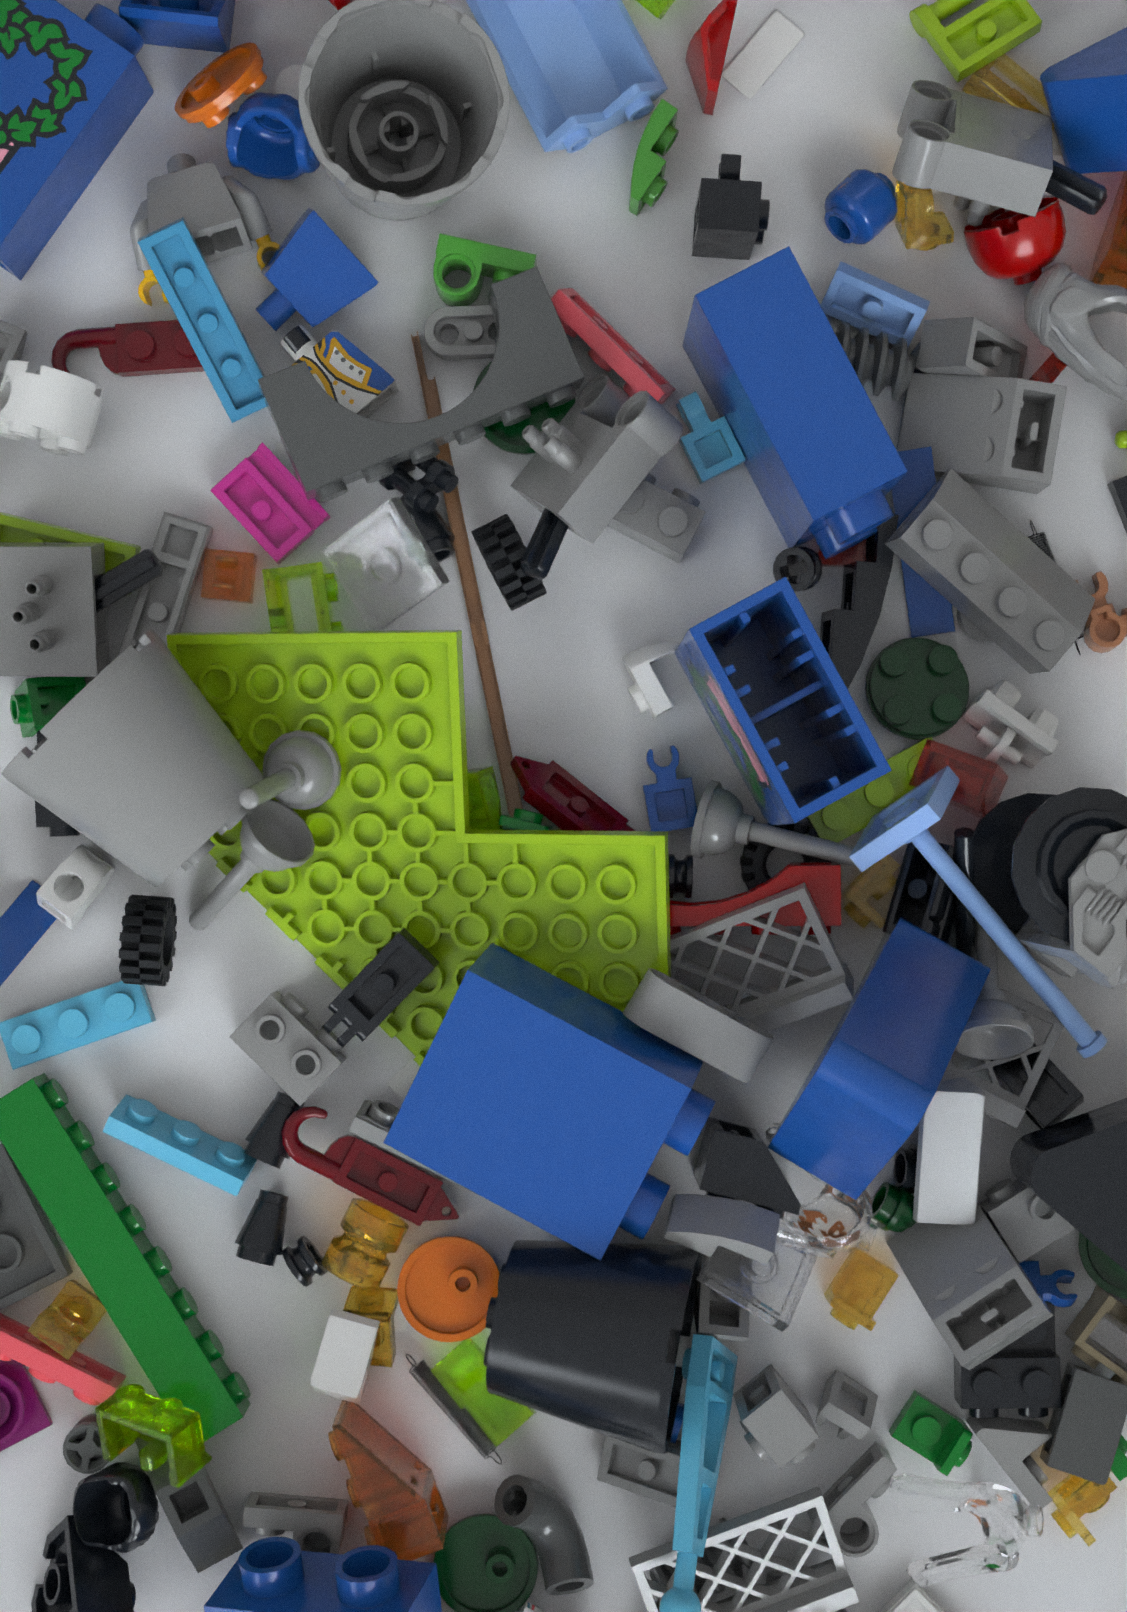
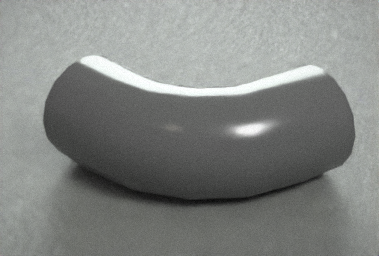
[494,1474,594,1595]

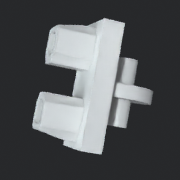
[961,680,1059,769]

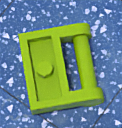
[909,0,1042,83]

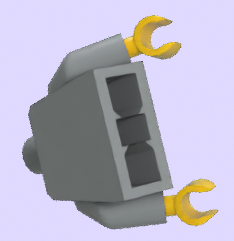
[130,153,280,306]

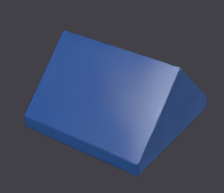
[118,0,235,53]

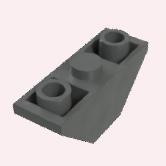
[134,1417,243,1573]

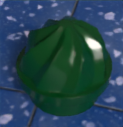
[868,1182,916,1232]

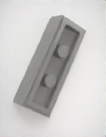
[913,1077,985,1225]

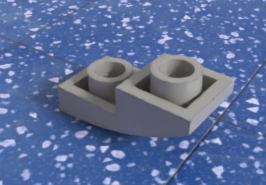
[664,1194,780,1265]

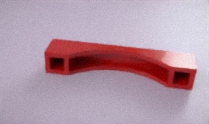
[670,862,841,935]

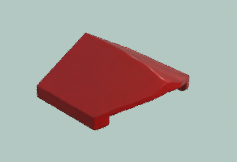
[685,0,738,115]

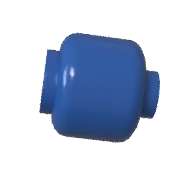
[824,169,898,244]

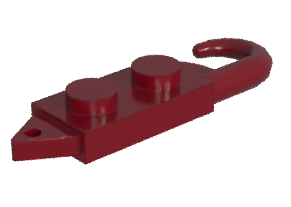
[51,320,204,379]
[510,756,635,831]
[282,1106,459,1226]

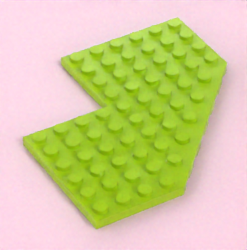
[166,630,671,1066]

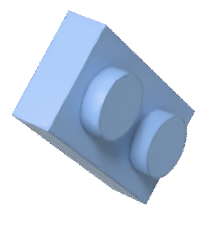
[820,261,930,348]

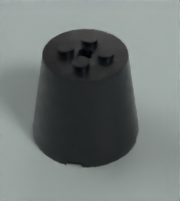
[484,1240,701,1454]

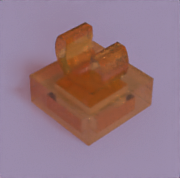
[201,548,257,604]

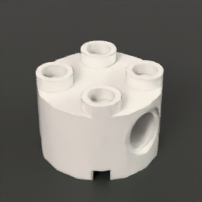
[0,360,105,456]

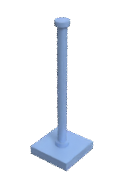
[849,765,1107,1058]

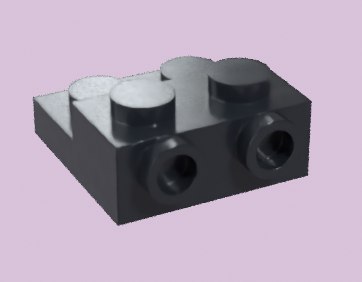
[954,1301,1061,1419]

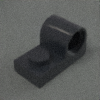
[981,1043,1084,1129]

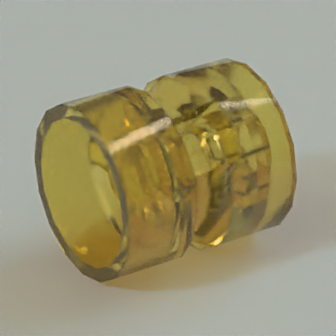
[321,1198,409,1291]

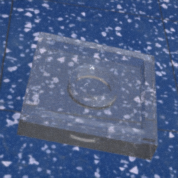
[322,497,450,631]
[696,1199,822,1332]

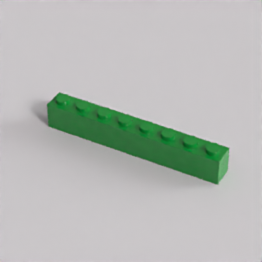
[0,1073,251,1449]

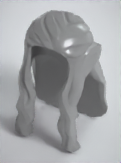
[1024,263,1127,402]

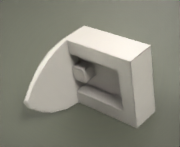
[622,641,681,719]

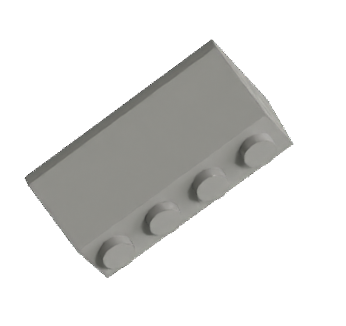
[885,468,1095,674]

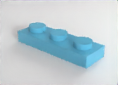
[0,981,156,1070]
[103,1094,258,1197]

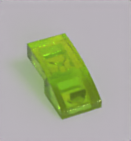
[431,1338,537,1447]

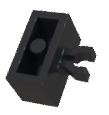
[692,154,770,260]

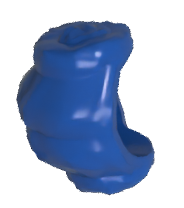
[226,92,320,180]

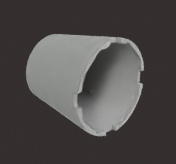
[298,0,510,220]
[2,629,265,887]

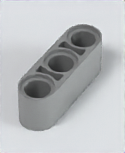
[623,968,774,1083]

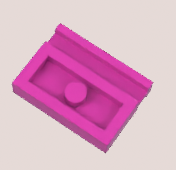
[210,442,331,565]

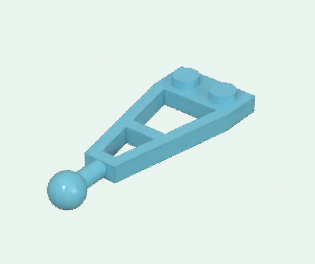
[659,1334,738,1612]

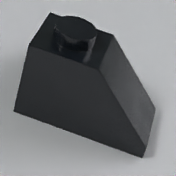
[31,1515,136,1612]

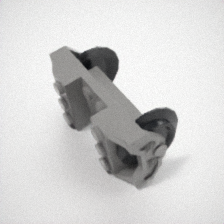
[974,787,1127,989]

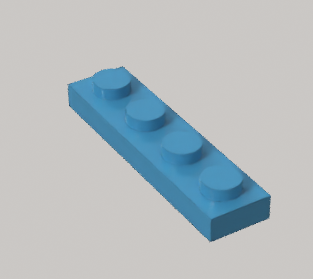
[137,217,267,423]

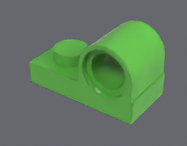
[433,233,537,307]

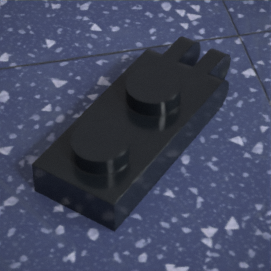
[322,928,440,1048]

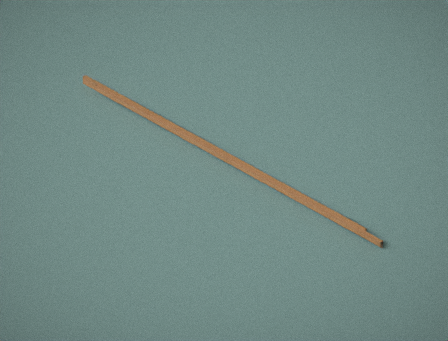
[411,331,523,816]

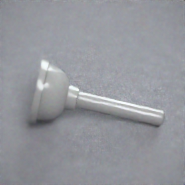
[239,730,341,810]
[690,780,854,866]
[189,799,315,930]
[955,919,1035,1060]

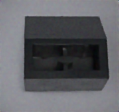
[693,1117,801,1219]

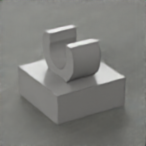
[816,1369,878,1440]

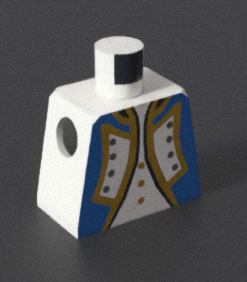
[281,325,399,418]

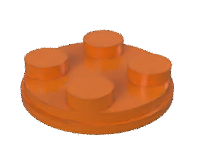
[175,42,267,128]
[397,1236,500,1342]

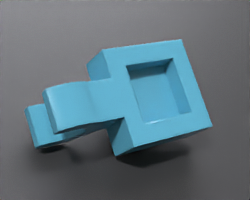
[676,391,746,484]

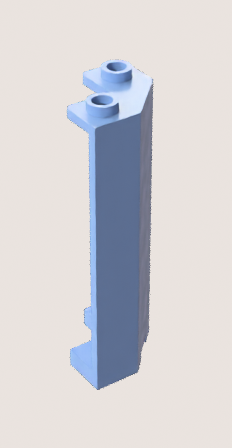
[466,0,668,153]

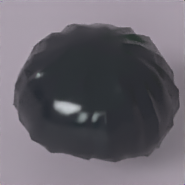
[73,1462,159,1553]

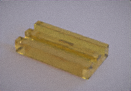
[962,54,1054,132]

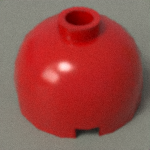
[963,195,1066,285]

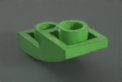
[629,99,679,216]

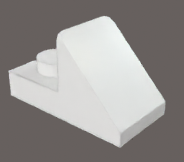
[310,1308,380,1404]

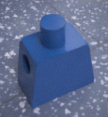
[255,208,379,331]

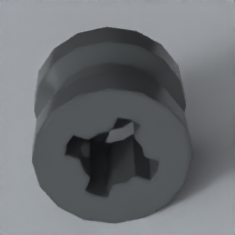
[63,1414,120,1474]

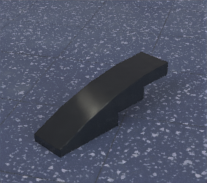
[820,514,899,689]

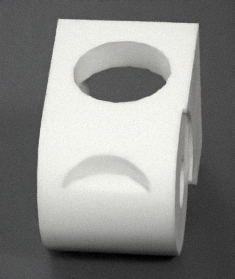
[36,844,115,930]

